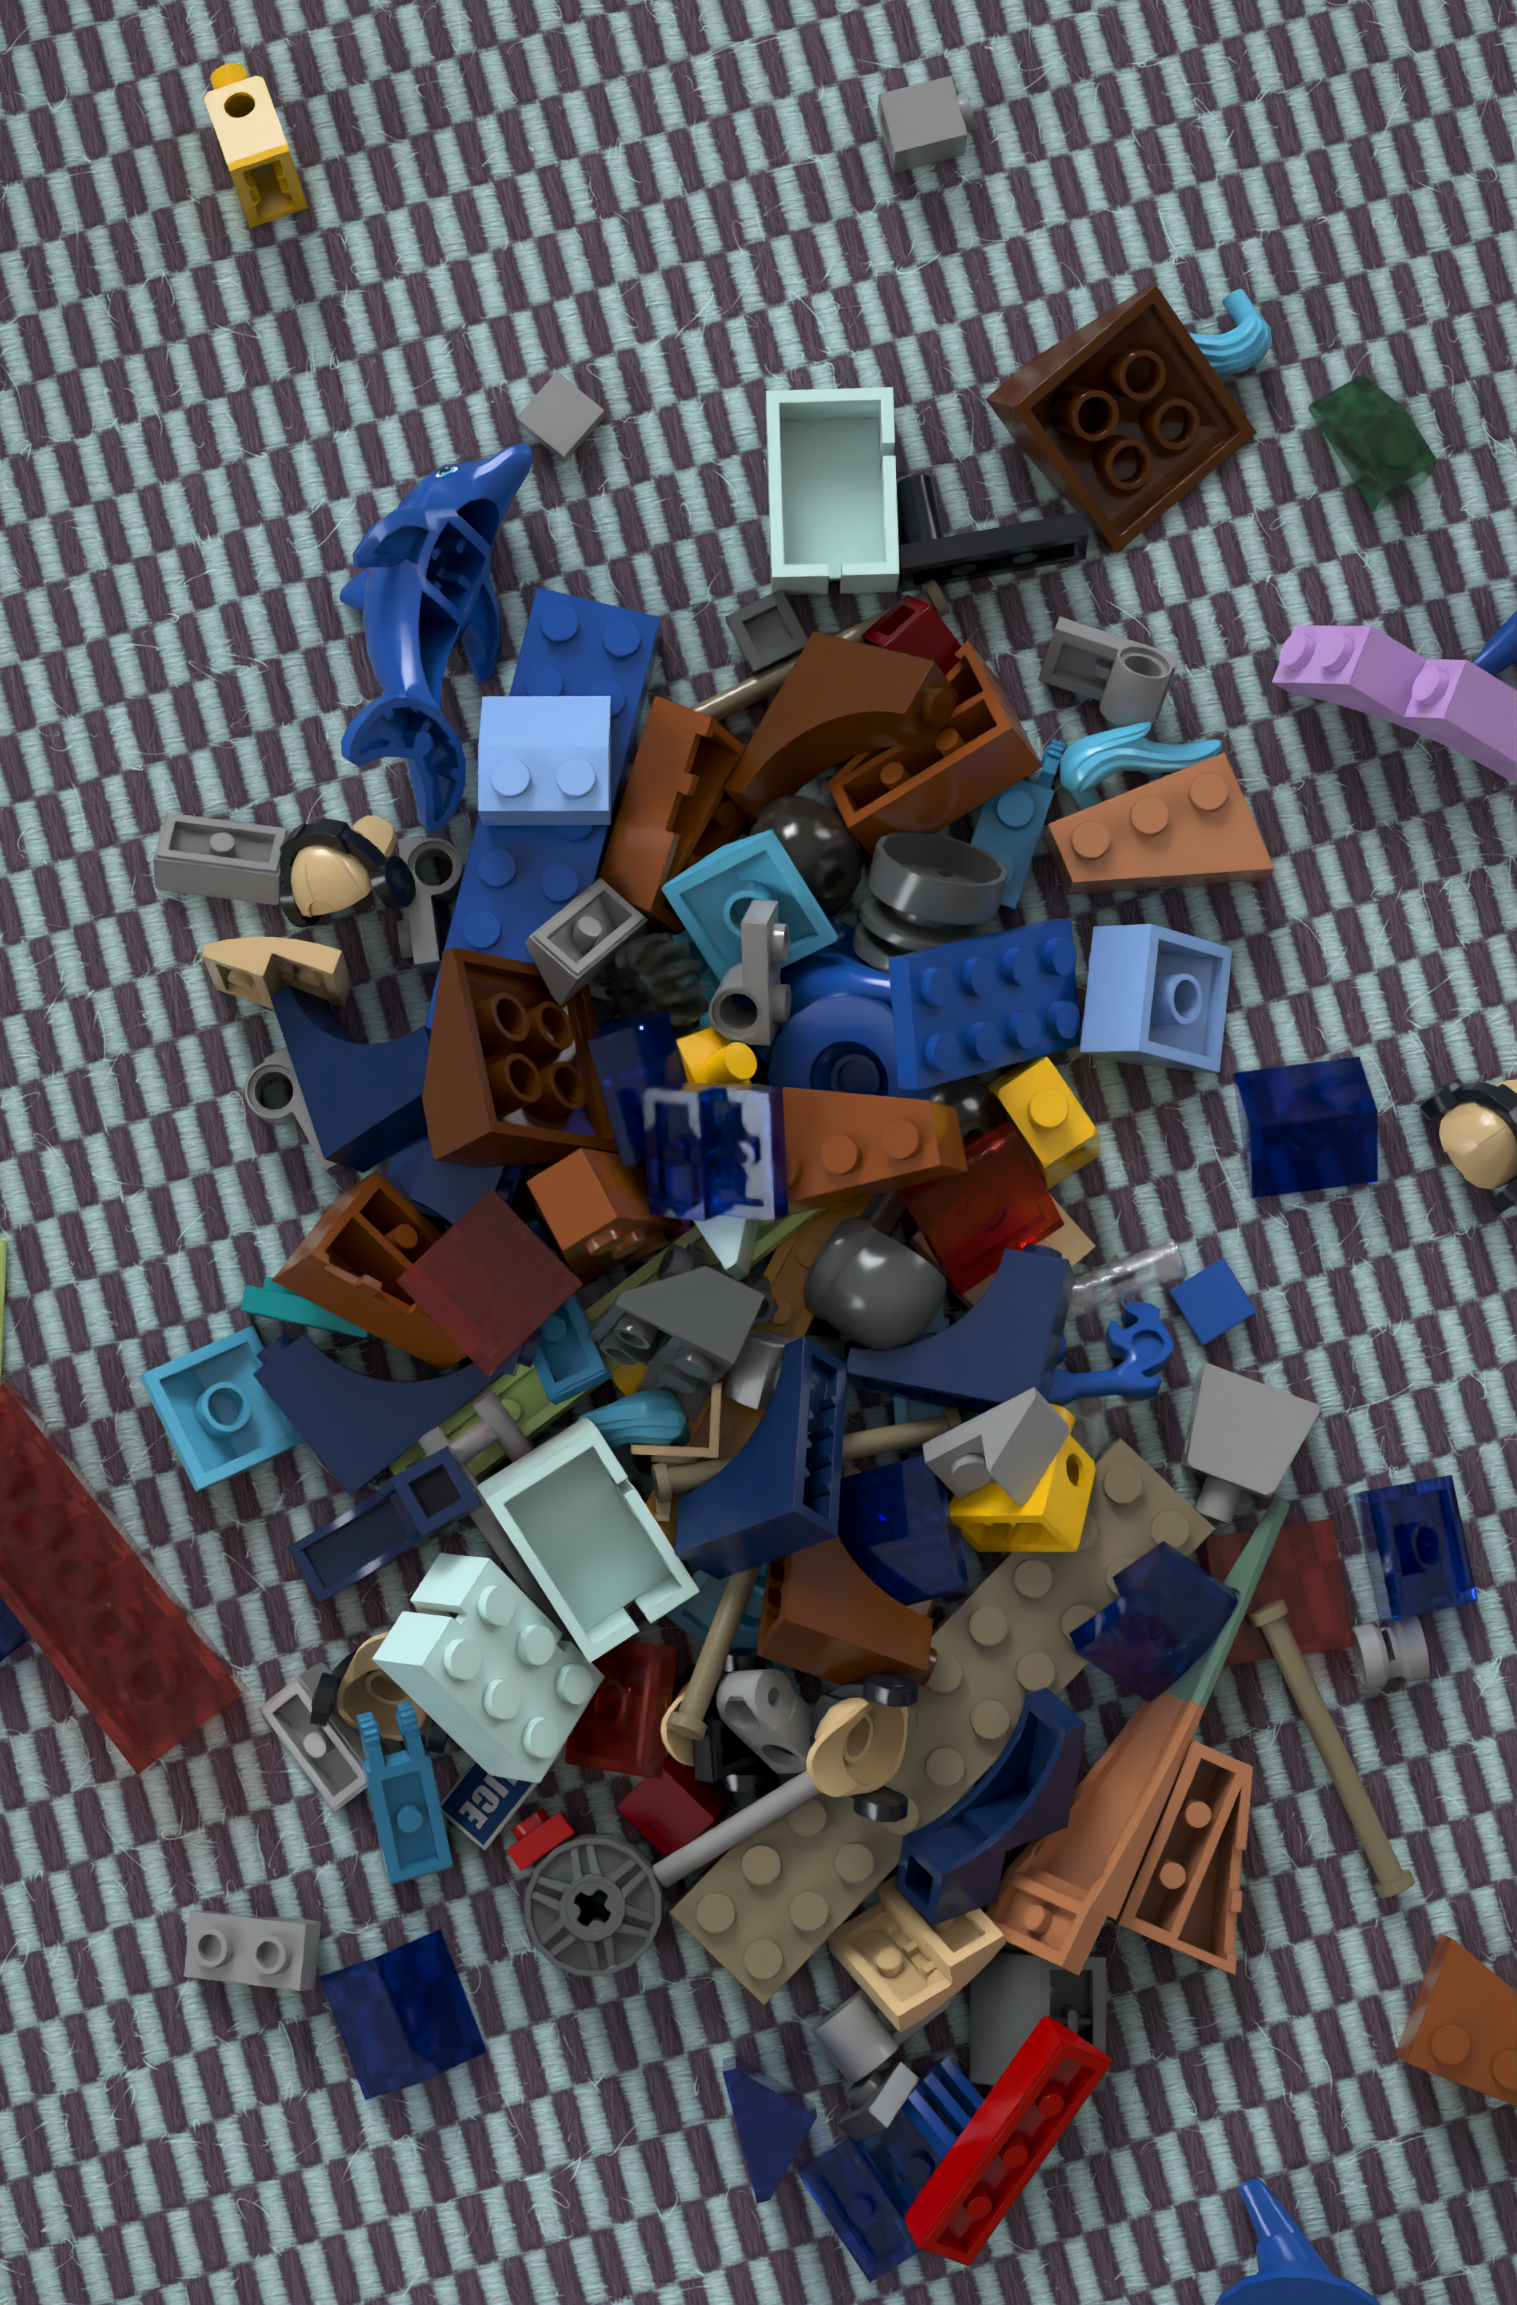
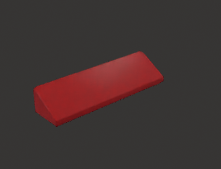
[904,2016,1113,2267]

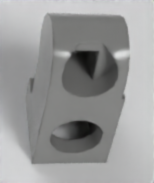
[716,1669,816,1774]

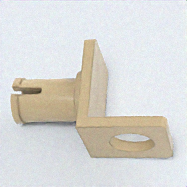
[630,1383,723,1521]

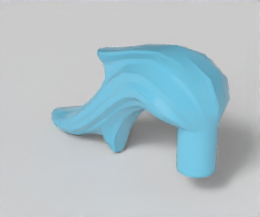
[1188,289,1272,378]
[1060,722,1222,811]
[534,1388,691,1450]

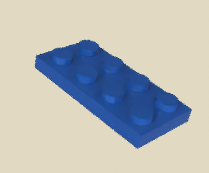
[888,919,1080,1090]

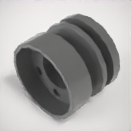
[852,832,1008,974]
[524,1833,663,1977]

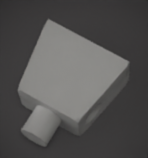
[1180,1363,1322,1525]

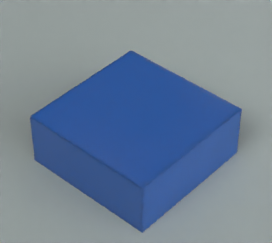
[1167,1258,1257,1347]

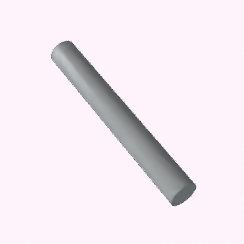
[653,1770,821,1888]

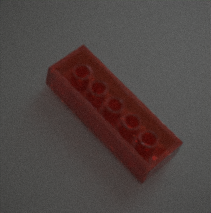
[0,1383,250,1775]

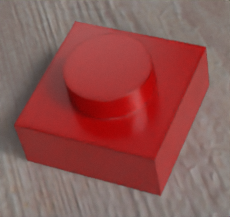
[506,1807,577,1871]

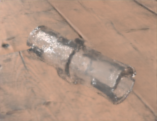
[1066,1238,1187,1323]

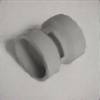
[1351,1614,1430,1691]

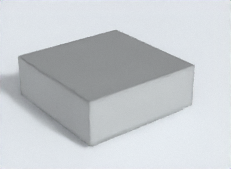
[516,371,605,463]

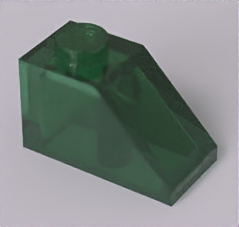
[1308,374,1438,513]

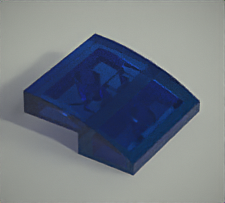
[642,1083,789,1221]
[838,1455,969,1606]
[1069,1541,1239,1703]
[797,2108,942,2283]

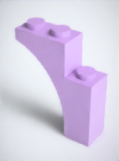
[1272,625,1517,782]

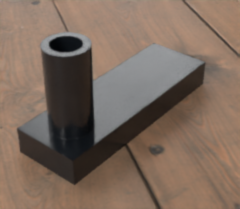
[896,475,1089,592]

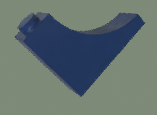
[271,985,432,1173]
[846,1244,1076,1414]
[253,1332,503,1496]
[675,1337,847,1580]

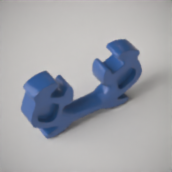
[1047,1302,1173,1406]

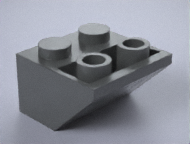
[588,1266,766,1395]
[969,1950,1106,2091]

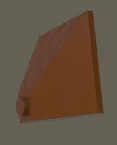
[986,284,1257,553]
[422,947,625,1168]

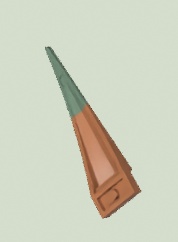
[985,1496,1290,1976]

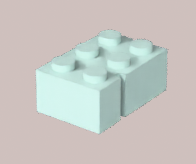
[766,387,899,595]
[476,1416,700,1663]
[372,1553,605,1783]

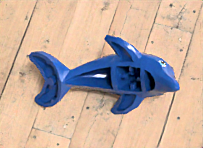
[339,443,533,834]

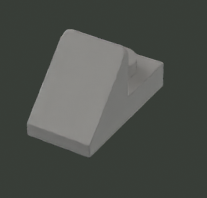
[922,1387,1070,1507]

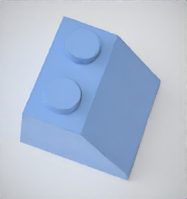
[478,696,611,825]
[1080,924,1233,1073]

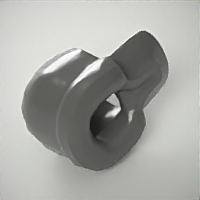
[803,1187,947,1350]

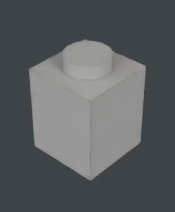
[877,76,975,173]

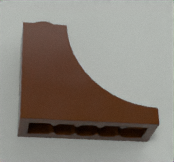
[723,631,960,828]
[756,1536,937,1686]

